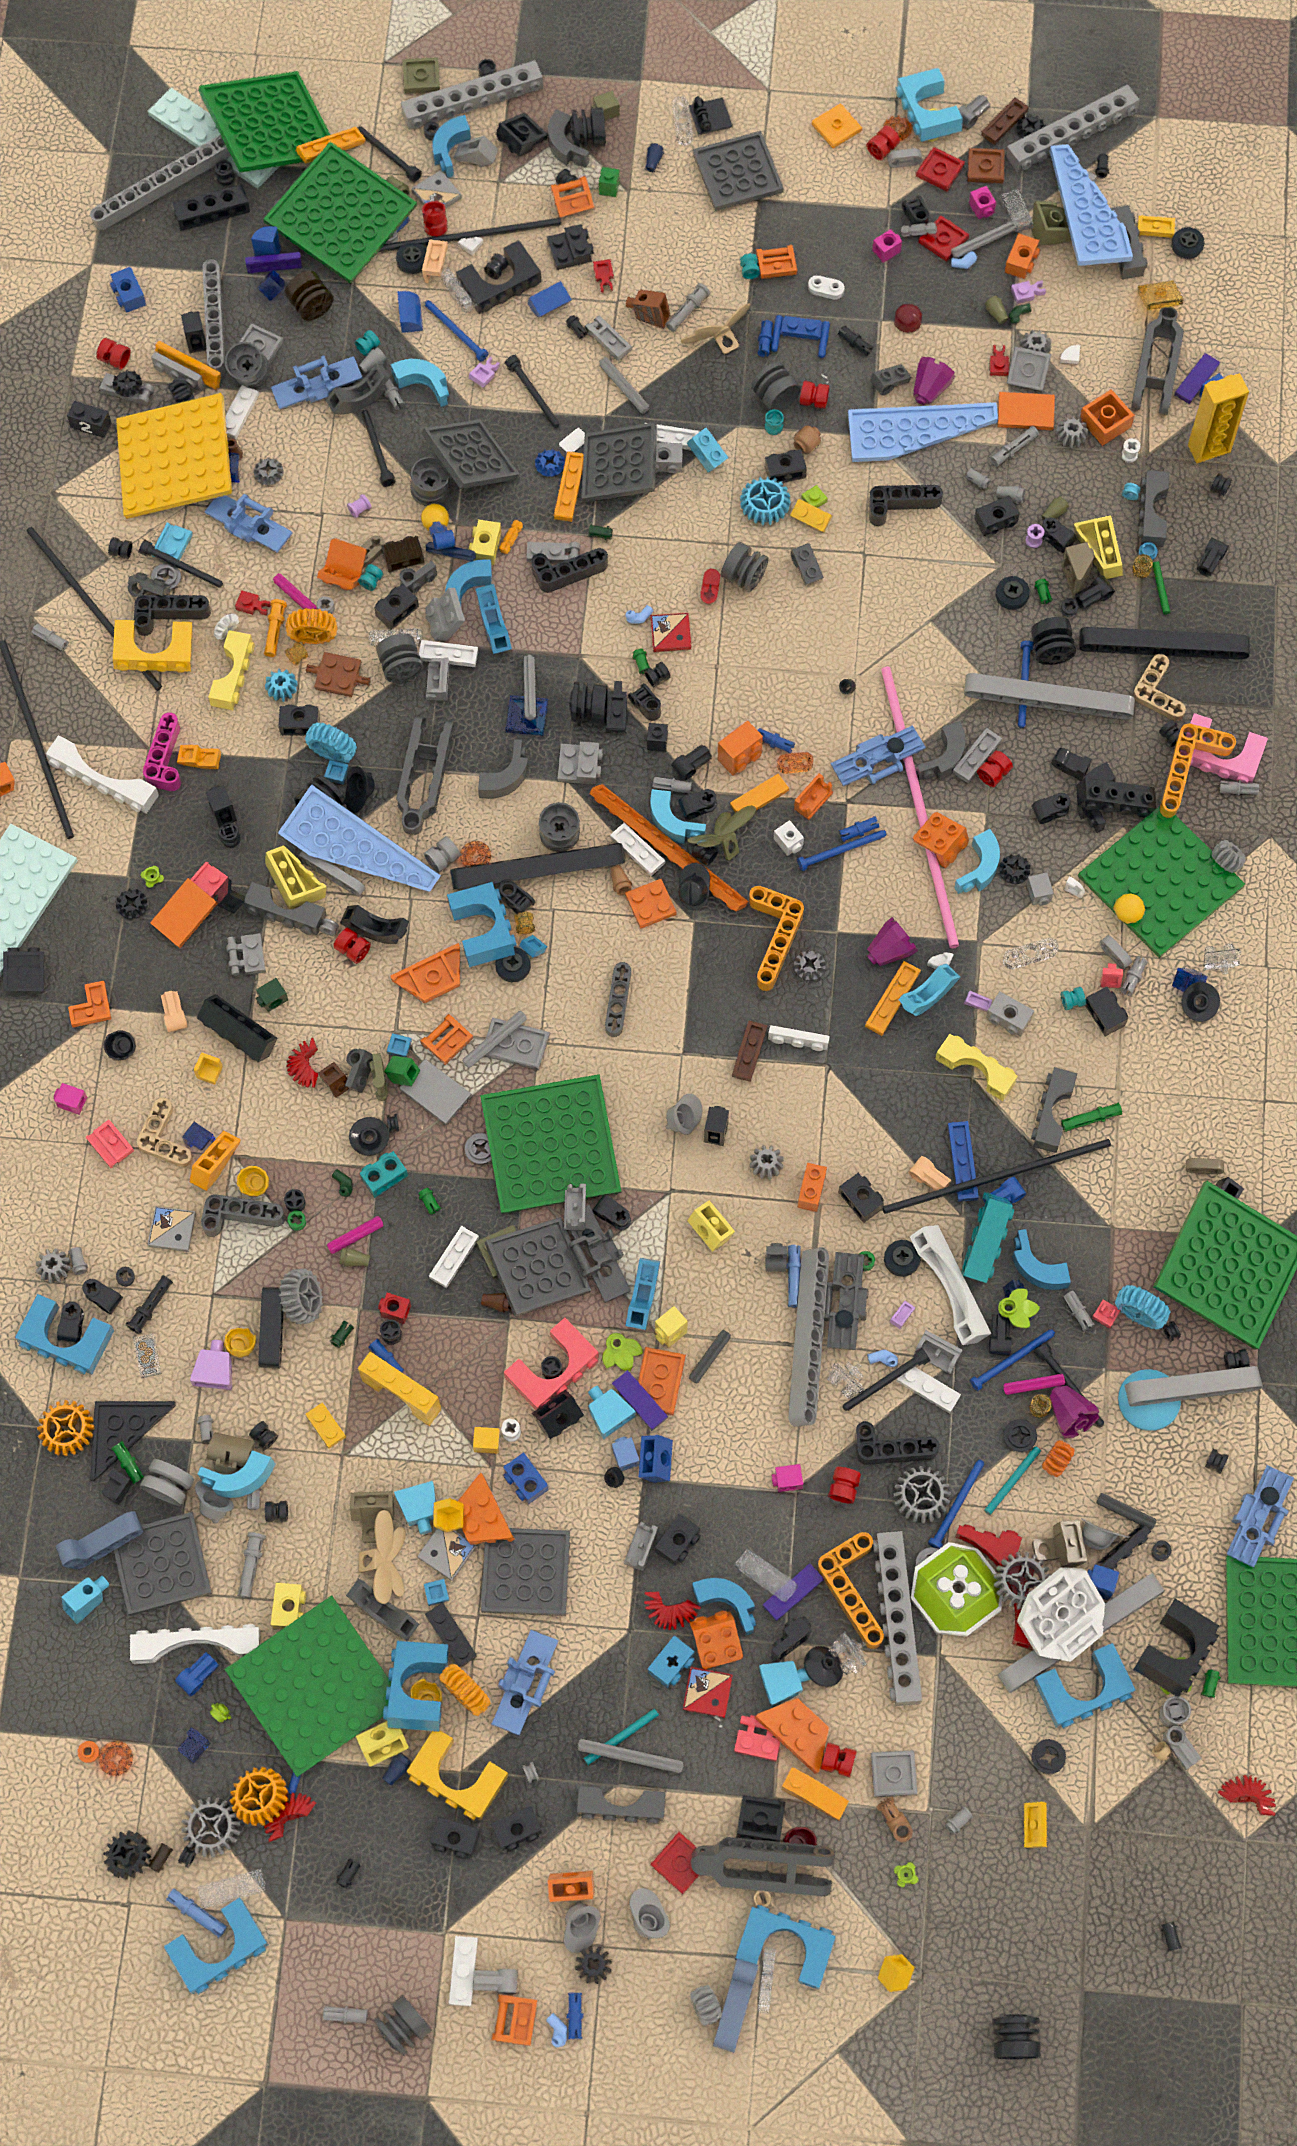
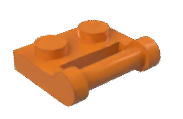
[550,176,594,218]
[756,245,797,279]
[420,1014,473,1065]
[491,1995,538,2046]

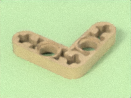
[1133,654,1186,721]
[137,1097,193,1167]

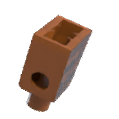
[626,290,671,329]

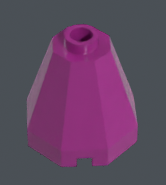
[913,357,955,405]
[867,917,918,966]
[1050,1386,1099,1439]

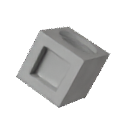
[1026,873,1054,906]

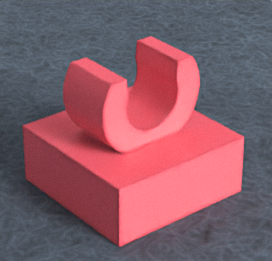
[1100,963,1123,988]
[1092,1300,1121,1328]

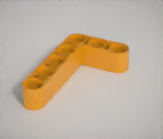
[1160,723,1236,818]
[749,886,804,991]
[818,1532,884,1649]

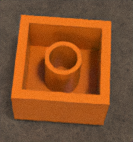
[1080,389,1135,446]
[717,720,763,776]

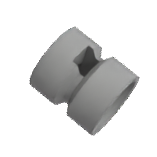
[424,836,461,873]
[1159,1696,1191,1728]

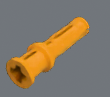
[264,599,287,657]

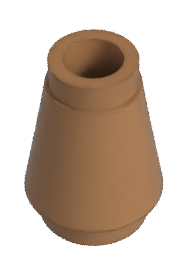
[610,865,632,895]

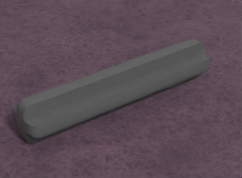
[689,1330,731,1384]
[1096,1493,1157,1530]

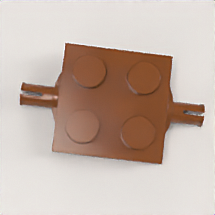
[306,652,371,697]

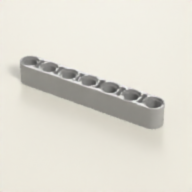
[202,260,226,377]
[1125,1366,1263,1407]

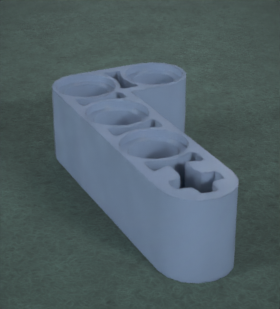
[56,1511,143,1569]
[713,1959,759,2053]

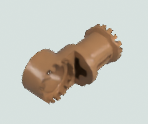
[876,1797,913,1842]

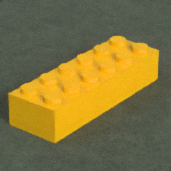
[1188,373,1249,464]

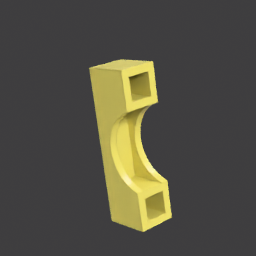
[208,630,255,710]
[935,1034,1018,1101]

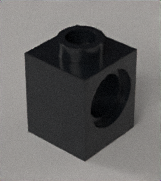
[647,723,668,752]

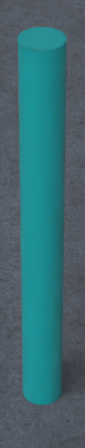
[984,1446,1041,1515]
[584,1709,659,1765]

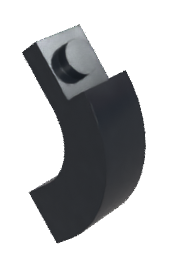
[1077,762,1116,833]
[340,905,409,944]

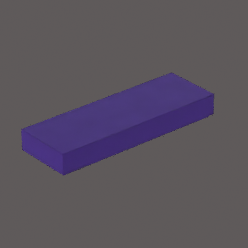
[245,252,302,273]
[1174,353,1220,404]
[612,1370,668,1431]
[762,1564,824,1622]

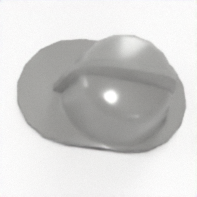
[665,1093,703,1135]
[195,1480,234,1524]
[1081,1518,1130,1550]
[629,1888,670,1939]
[564,1901,600,1953]

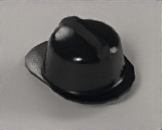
[345,766,375,813]
[678,863,710,910]

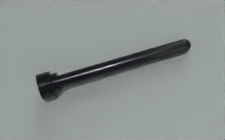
[357,126,422,183]
[505,355,560,427]
[362,410,396,487]
[139,539,223,588]
[1034,1343,1104,1427]
[843,1347,931,1411]

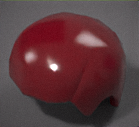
[894,304,922,333]
[783,1826,817,1845]

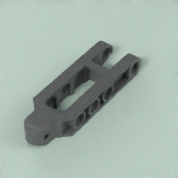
[1131,306,1184,415]
[396,716,454,835]
[691,1837,835,1896]

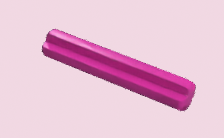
[273,573,317,610]
[327,1216,384,1254]
[1003,1374,1065,1395]

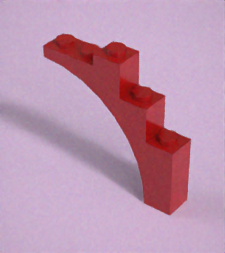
[955,1524,1035,1651]

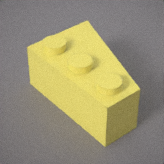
[1074,515,1123,579]
[265,845,327,909]

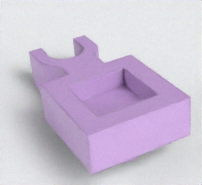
[1011,281,1046,304]
[469,357,500,388]

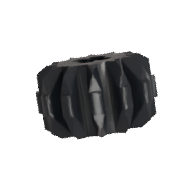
[168,377,195,404]
[575,1946,612,1985]

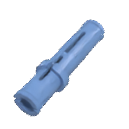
[786,1245,801,1308]
[166,1888,227,1938]

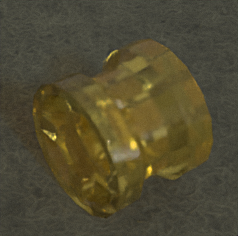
[1132,554,1153,578]
[285,642,309,666]
[514,912,535,934]
[1029,1394,1052,1418]

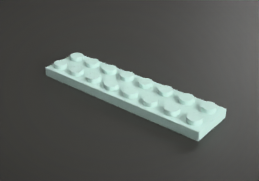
[148,88,280,189]

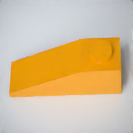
[189,1131,241,1191]
[781,1767,849,1821]

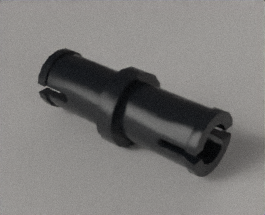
[838,325,873,356]

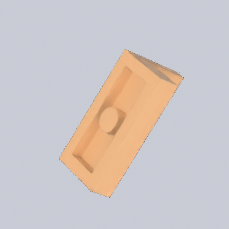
[422,240,448,283]

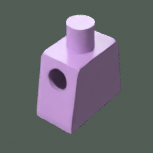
[190,1340,232,1390]

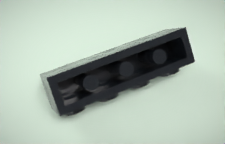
[1076,778,1156,817]
[197,994,278,1062]

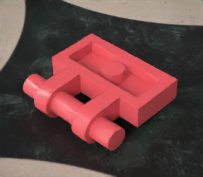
[734,1715,780,1761]

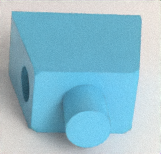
[588,1386,636,1439]
[394,1481,436,1535]
[62,1576,110,1624]
[759,1661,811,1708]

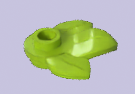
[998,1289,1040,1328]
[602,1333,643,1372]

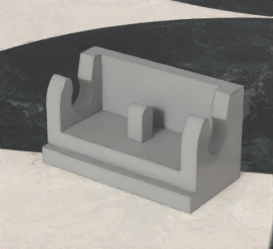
[426,657,450,701]
[564,1184,586,1230]
[914,1330,962,1374]
[624,1522,658,1571]

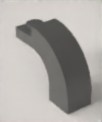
[548,109,590,168]
[326,363,390,414]
[916,721,965,781]
[478,739,529,799]
[346,1578,420,1641]

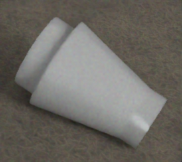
[359,347,387,374]
[996,486,1025,504]

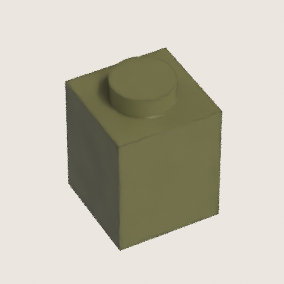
[591,91,620,121]

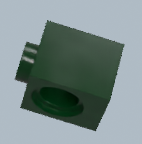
[256,978,288,1012]

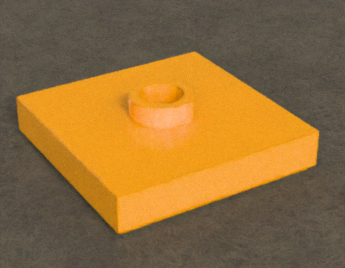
[812,103,862,148]

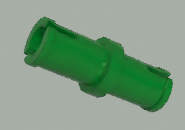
[111,1441,144,1484]

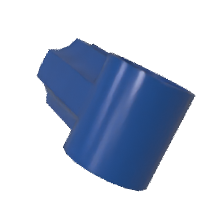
[429,521,455,550]
[983,1177,1026,1204]
[175,1652,219,1696]

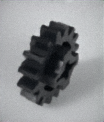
[103,1830,151,1880]

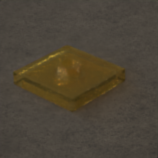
[1138,280,1183,310]

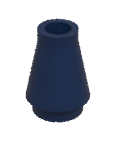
[645,143,664,172]
[382,1752,412,1786]

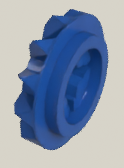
[535,448,565,477]

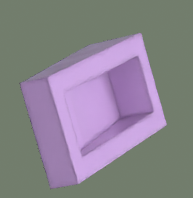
[964,991,992,1012]
[890,1301,915,1329]

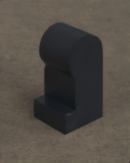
[1051,748,1092,781]

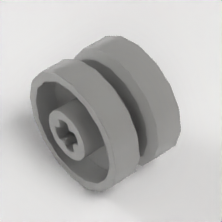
[139,1459,194,1506]

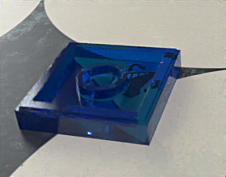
[505,695,548,736]

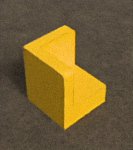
[194,1052,223,1085]
[473,1427,500,1454]
[433,1498,463,1532]
[878,1954,915,1992]

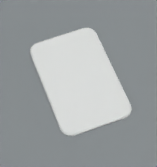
[559,428,585,452]

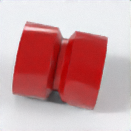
[866,126,900,161]
[422,201,448,236]
[96,337,131,370]
[799,381,830,409]
[976,750,1013,787]
[333,927,371,964]
[828,1467,861,1504]
[820,1742,857,1778]

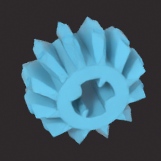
[265,668,298,702]

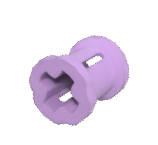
[347,494,372,518]
[1025,524,1044,548]

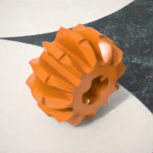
[1042,1440,1075,1477]

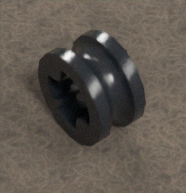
[424,122,440,141]
[1060,598,1079,617]
[387,1114,399,1133]
[116,1267,135,1287]
[1163,1321,1181,1342]
[1151,1541,1172,1561]
[178,1846,196,1868]

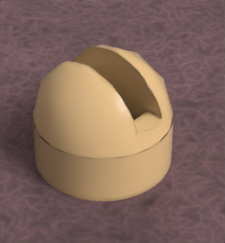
[1152,1741,1171,1761]
[754,1890,772,1907]

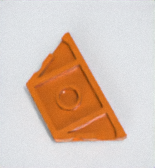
[390,943,460,1003]
[458,1473,515,1545]
[754,1698,829,1774]

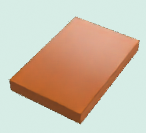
[997,392,1055,430]
[150,878,217,948]
[638,1347,686,1416]

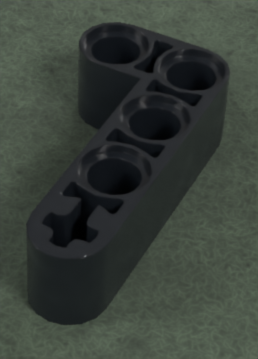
[869,485,943,526]
[531,548,608,593]
[134,595,211,636]
[258,1287,284,1369]
[855,1421,940,1465]

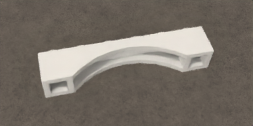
[46,735,159,814]
[910,1225,991,1345]
[130,1624,261,1664]

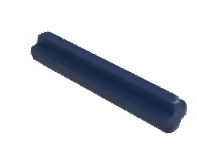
[425,541,476,562]

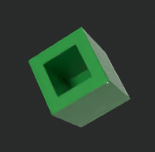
[599,167,620,197]
[384,1056,420,1086]

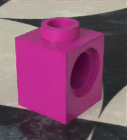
[969,186,996,220]
[872,229,902,263]
[54,1083,88,1115]
[771,1464,803,1492]

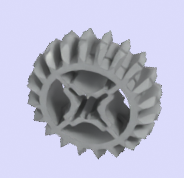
[279,1268,324,1325]
[893,1466,951,1523]
[994,1552,1051,1610]
[181,1797,241,1857]

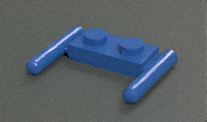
[770,315,830,358]

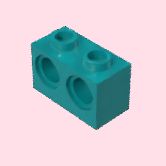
[360,1151,408,1198]

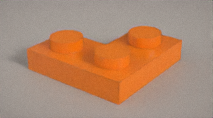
[68,981,112,1028]

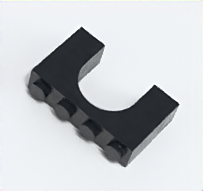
[456,240,542,314]
[1133,1598,1220,1697]

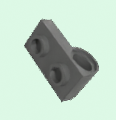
[870,364,912,396]
[790,543,824,586]
[400,561,437,593]
[128,572,171,597]
[345,1048,373,1093]
[765,1243,787,1272]

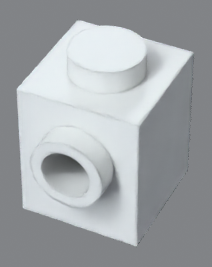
[774,820,804,856]

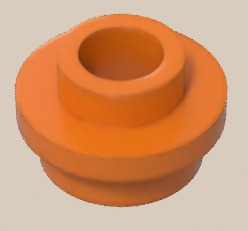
[77,1741,99,1763]

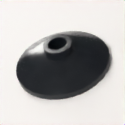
[1181,982,1220,1022]
[349,1117,389,1156]
[804,1646,844,1687]

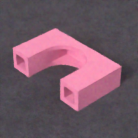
[1180,713,1268,784]

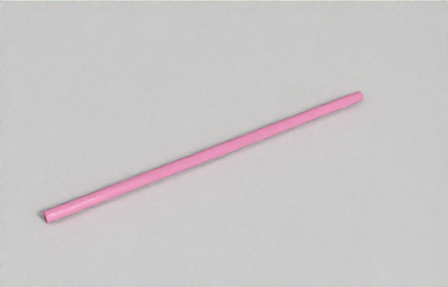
[881,667,959,948]

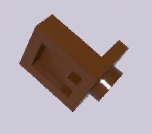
[318,1062,350,1098]

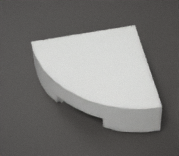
[458,237,483,255]
[1060,345,1080,364]
[1064,876,1085,898]
[927,953,954,969]

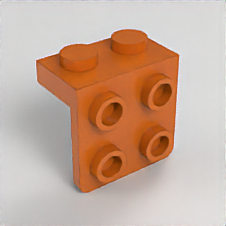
[317,538,367,590]
[913,812,969,869]
[689,1611,743,1669]

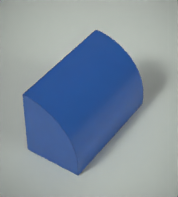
[251,226,281,256]
[527,281,572,317]
[397,291,423,333]

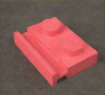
[190,862,229,898]
[86,1120,134,1168]

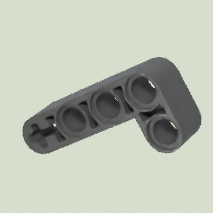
[201,1194,285,1237]

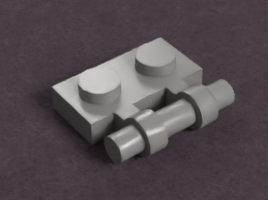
[226,933,266,976]

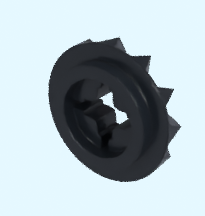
[1016,114,1045,138]
[112,369,142,397]
[999,854,1030,884]
[116,888,148,919]
[1003,1419,1037,1453]
[1031,1739,1066,1774]

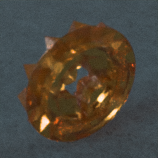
[883,115,912,141]
[460,841,491,867]
[98,1741,133,1776]

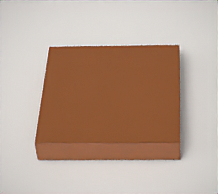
[967,148,1005,184]

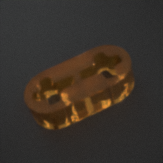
[777,752,814,774]

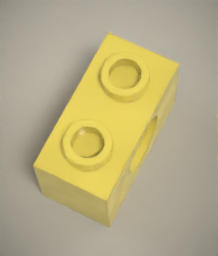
[469,519,502,565]
[687,1201,735,1252]
[655,1306,688,1348]
[271,1583,306,1630]
[356,1721,409,1767]

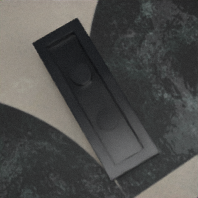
[1096,1525,1152,1570]
[425,1602,478,1668]

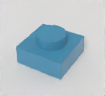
[324,760,349,785]
[519,935,548,958]
[386,1033,412,1058]
[424,1579,449,1606]

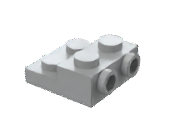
[425,588,465,641]
[558,742,603,785]

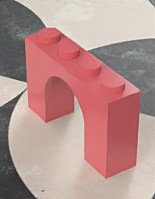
[504,1318,599,1410]

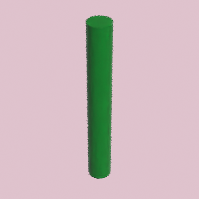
[1152,561,1170,615]

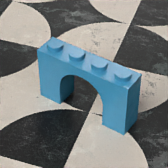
[447,882,517,967]
[15,1294,114,1375]
[383,1641,449,1731]
[1033,1643,1136,1729]
[164,1897,269,1995]
[735,1905,836,1990]

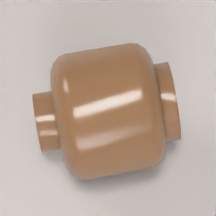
[793,426,821,454]

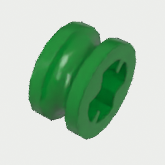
[287,1211,306,1231]
[859,1251,875,1271]

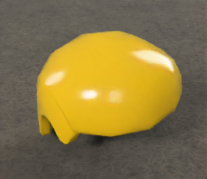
[421,504,449,531]
[1113,893,1145,924]
[237,1166,269,1197]
[224,1328,256,1358]
[410,1679,442,1703]

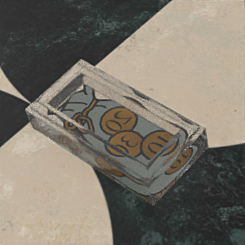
[133,1333,162,1379]

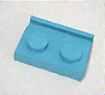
[152,522,193,560]

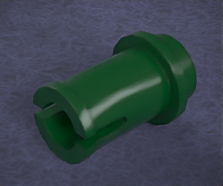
[588,524,613,541]
[330,1321,354,1348]

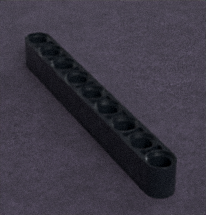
[1079,627,1250,660]
[450,843,625,889]

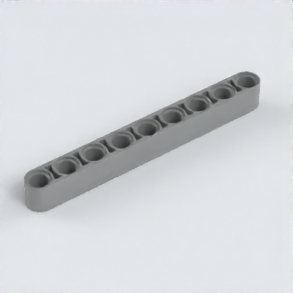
[90,135,231,230]
[964,673,1135,720]
[788,1247,829,1427]
[998,1573,1165,1693]

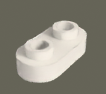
[808,276,844,300]

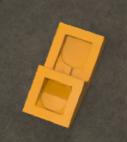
[177,745,221,769]

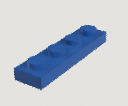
[947,1121,979,1202]

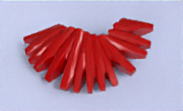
[286,1038,319,1088]
[644,1592,701,1630]
[1218,1775,1276,1816]
[264,1793,316,1842]

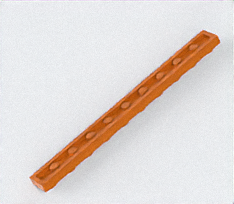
[589,784,749,912]

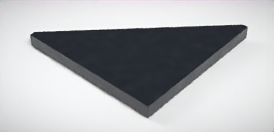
[90,1401,176,1481]

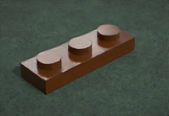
[981,97,1029,145]
[732,1020,768,1082]

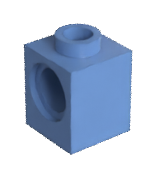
[612,1437,640,1471]

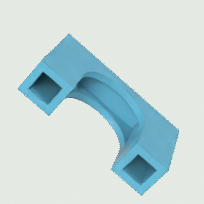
[896,68,962,142]

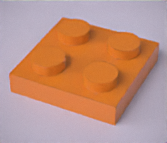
[625,879,677,929]

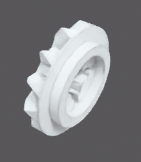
[214,613,239,640]

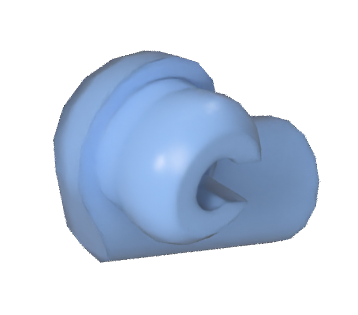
[951,251,977,269]
[625,605,654,624]
[867,1349,898,1367]
[546,2013,568,2048]

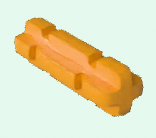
[499,520,523,554]

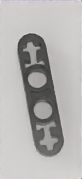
[605,962,631,1037]

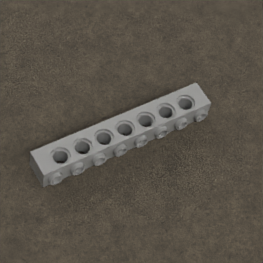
[400,61,543,130]
[1006,85,1140,173]
[873,1531,922,1706]

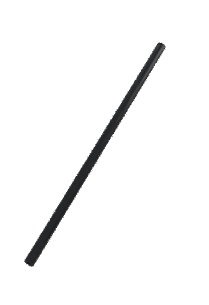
[377,218,561,253]
[27,527,162,691]
[0,640,74,839]
[882,1139,1111,1214]

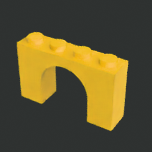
[113,620,193,673]
[358,1352,442,1426]
[407,1730,509,1821]

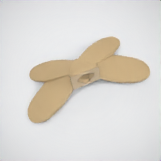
[680,304,750,354]
[359,1510,406,1604]

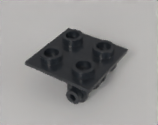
[689,96,733,135]

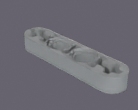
[298,851,365,897]

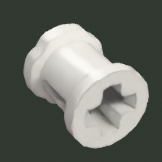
[1122,438,1140,463]
[501,1419,521,1442]

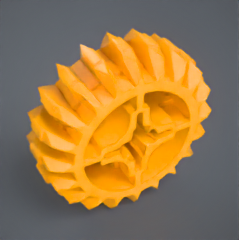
[285,608,337,644]
[37,1400,94,1457]
[439,1664,491,1716]
[230,1767,288,1826]

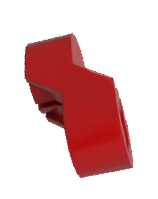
[700,568,720,604]

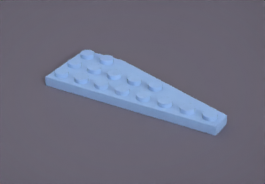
[1050,144,1133,266]
[848,402,998,462]
[278,785,441,892]

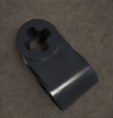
[902,195,929,225]
[1042,517,1077,553]
[628,683,661,721]
[678,789,717,820]
[1031,793,1071,824]
[499,880,536,917]
[592,1194,631,1231]
[82,1279,123,1315]
[57,1301,84,1343]

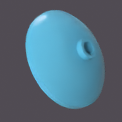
[1118,1369,1181,1431]

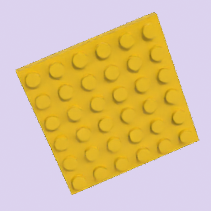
[116,393,232,519]

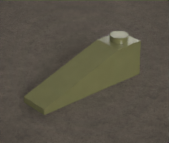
[1031,201,1072,245]

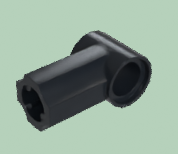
[1196,537,1229,576]
[1074,576,1115,610]
[671,744,712,780]
[989,1313,1012,1356]

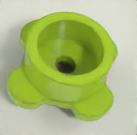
[141,866,164,888]
[210,1703,231,1723]
[894,1863,918,1887]

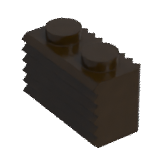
[381,536,425,572]

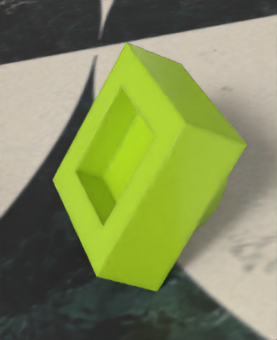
[801,485,828,508]

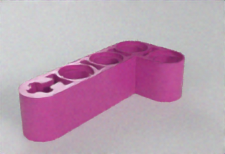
[143,712,181,791]

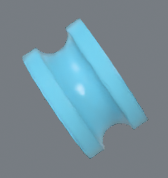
[1122,483,1141,501]

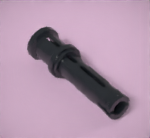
[125,1275,173,1335]

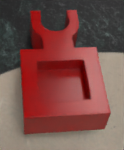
[593,259,614,293]
[990,345,1009,376]
[235,590,271,616]

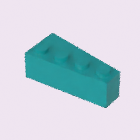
[961,1192,1014,1283]

